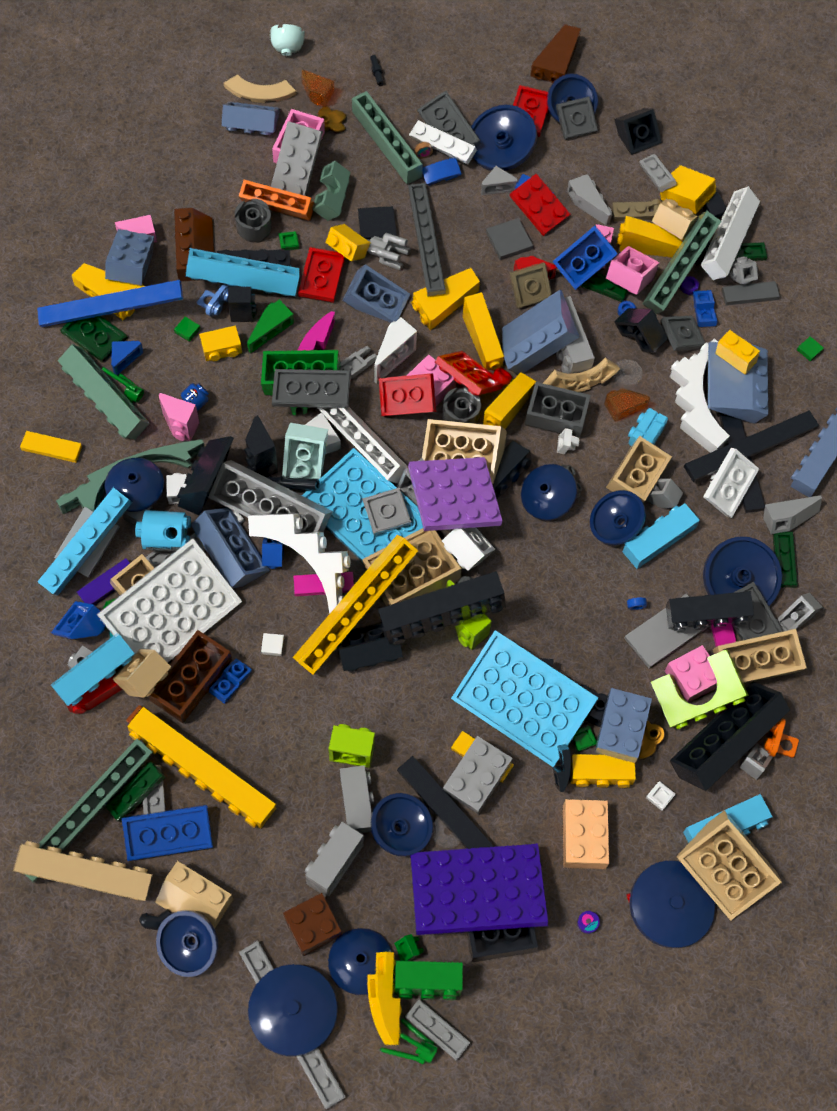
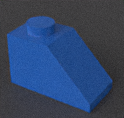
[262,537,284,569]

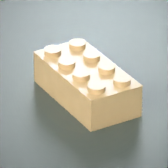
[713,629,807,684]

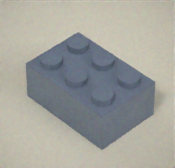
[105,229,154,286]
[595,688,652,763]

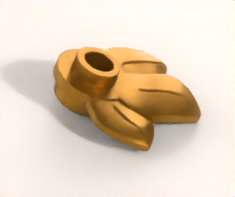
[317,107,346,132]
[638,720,665,759]

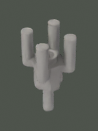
[366,233,411,271]

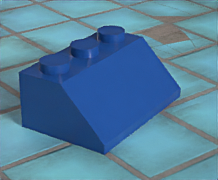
[552,226,618,290]

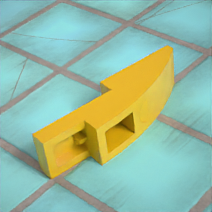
[368,952,402,1045]

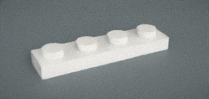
[409,121,477,164]

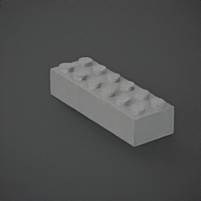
[208,460,333,533]

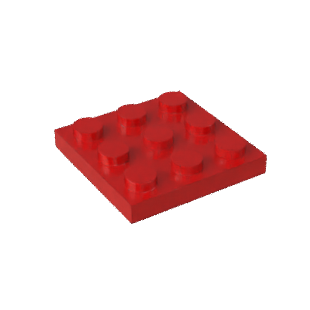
[435,351,504,396]

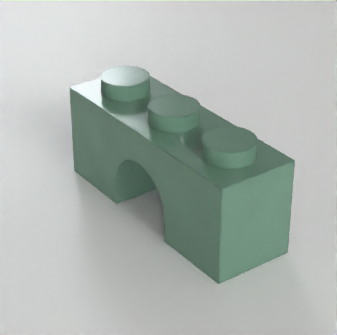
[312,161,351,221]

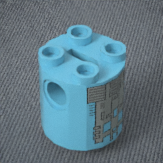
[135,510,191,551]

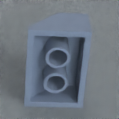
[222,101,280,135]

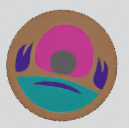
[414,142,433,159]

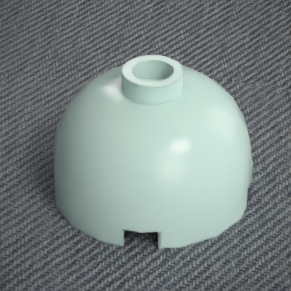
[270,24,305,56]

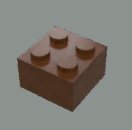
[283,893,342,956]

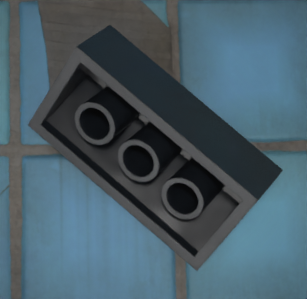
[177,436,234,516]

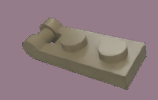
[612,199,661,221]

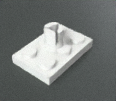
[703,448,759,518]

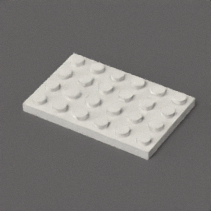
[97,539,242,663]

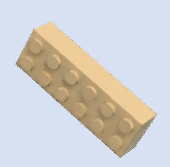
[13,841,152,901]

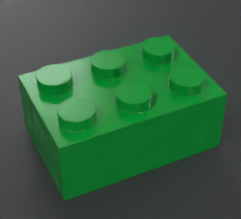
[394,961,463,1000]

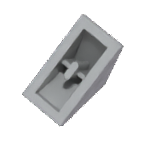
[481,166,517,195]
[739,743,773,780]

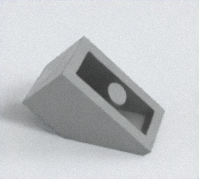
[645,479,683,508]
[776,593,823,632]

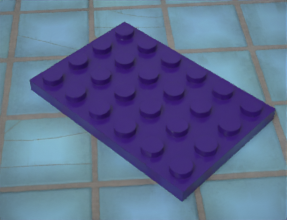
[411,844,548,935]

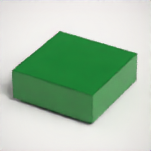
[279,231,299,250]
[174,317,200,342]
[797,336,824,362]
[572,725,597,753]

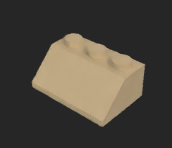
[606,436,672,502]
[155,861,233,929]

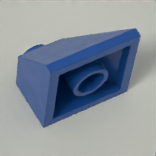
[51,601,106,639]

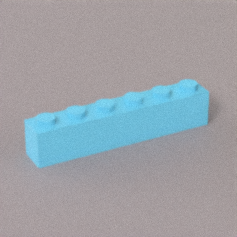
[186,248,299,296]
[38,487,133,596]

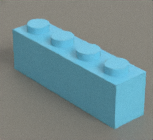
[622,503,700,569]
[51,633,135,706]
[683,794,773,843]

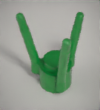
[102,367,144,403]
[380,1018,438,1064]

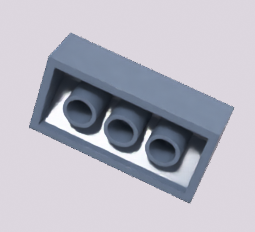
[191,508,270,588]

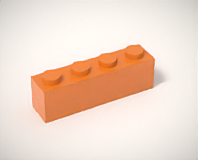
[239,180,314,221]

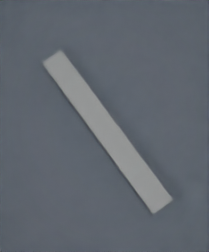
[239,941,345,1110]

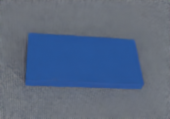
[122,805,213,861]

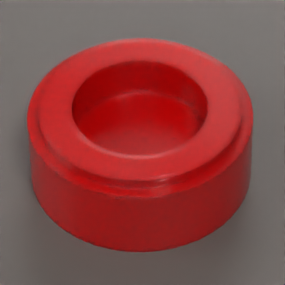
[493,368,512,385]

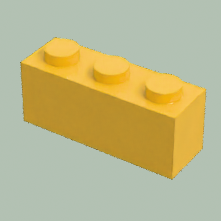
[570,754,636,788]

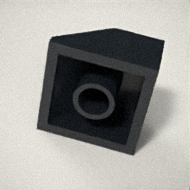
[614,108,662,154]

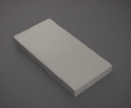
[624,593,711,669]

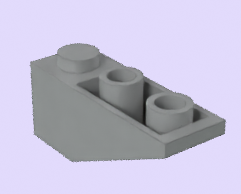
[567,174,612,226]
[763,495,822,534]

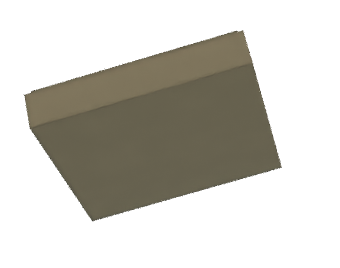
[509,262,552,308]

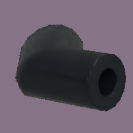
[139,909,171,930]

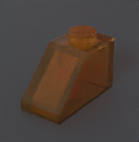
[301,70,334,107]
[604,388,650,422]

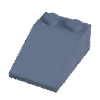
[342,264,410,323]

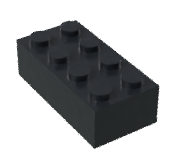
[666,591,754,631]

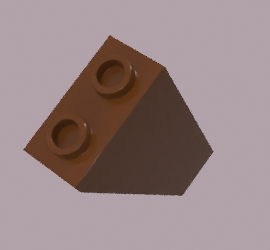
[530,24,581,83]

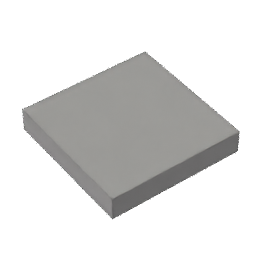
[362,487,411,536]

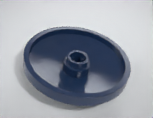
[471,105,537,171]
[703,536,782,606]
[630,860,715,948]
[248,964,337,1057]

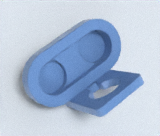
[197,284,229,316]

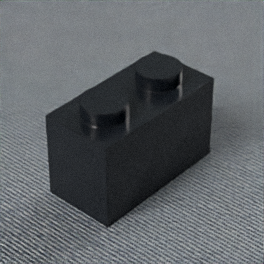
[228,287,257,322]

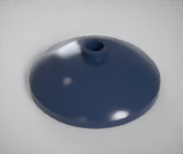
[547,74,598,123]
[105,458,164,512]
[521,464,578,521]
[590,490,646,545]
[371,793,433,856]
[156,910,218,977]
[328,928,392,995]

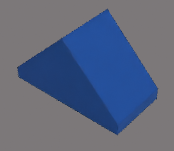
[111,341,144,375]

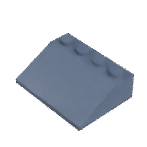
[502,290,580,374]
[708,342,768,424]

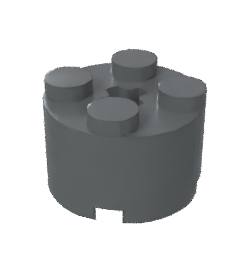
[235,199,272,243]
[442,387,481,424]

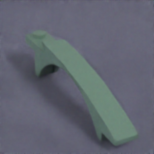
[56,440,205,514]

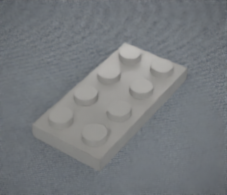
[271,121,323,196]

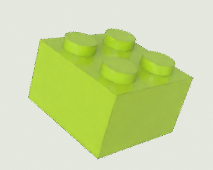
[329,724,375,768]

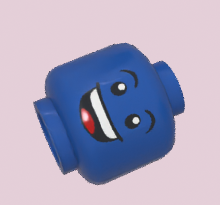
[181,383,209,411]

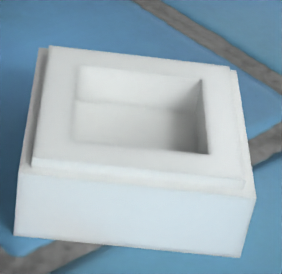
[261,633,284,656]
[646,781,675,811]

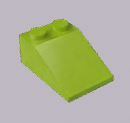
[446,580,492,650]

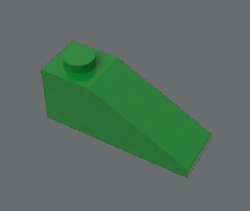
[247,299,294,354]

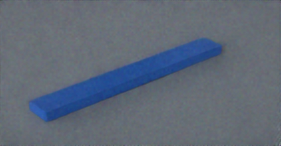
[37,280,183,327]

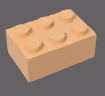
[563,799,609,869]

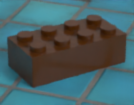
[148,630,232,723]

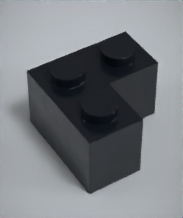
[614,308,668,352]

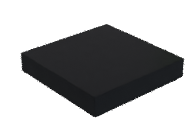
[358,206,396,240]

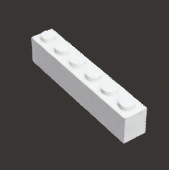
[701,186,760,280]
[317,407,408,484]

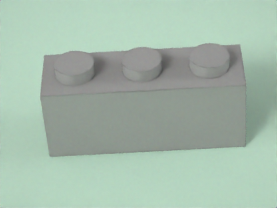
[340,765,374,833]

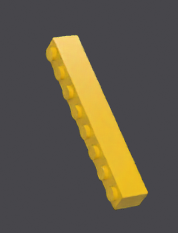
[293,535,418,675]
[127,707,276,829]

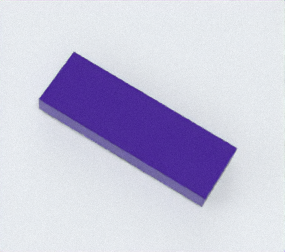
[77,558,130,605]

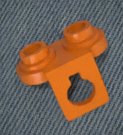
[764,718,799,758]

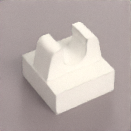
[557,428,579,454]

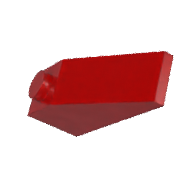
[67,676,123,714]

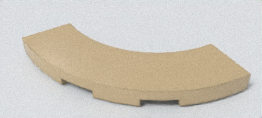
[224,75,296,103]
[543,358,620,392]

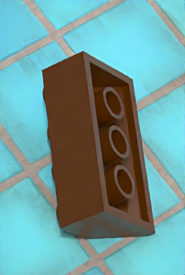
[174,208,214,281]

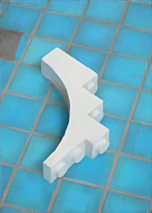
[670,339,730,453]
[248,513,351,613]

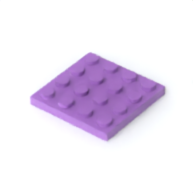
[408,457,502,531]

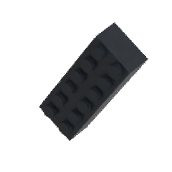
[378,571,506,645]
[669,681,790,791]

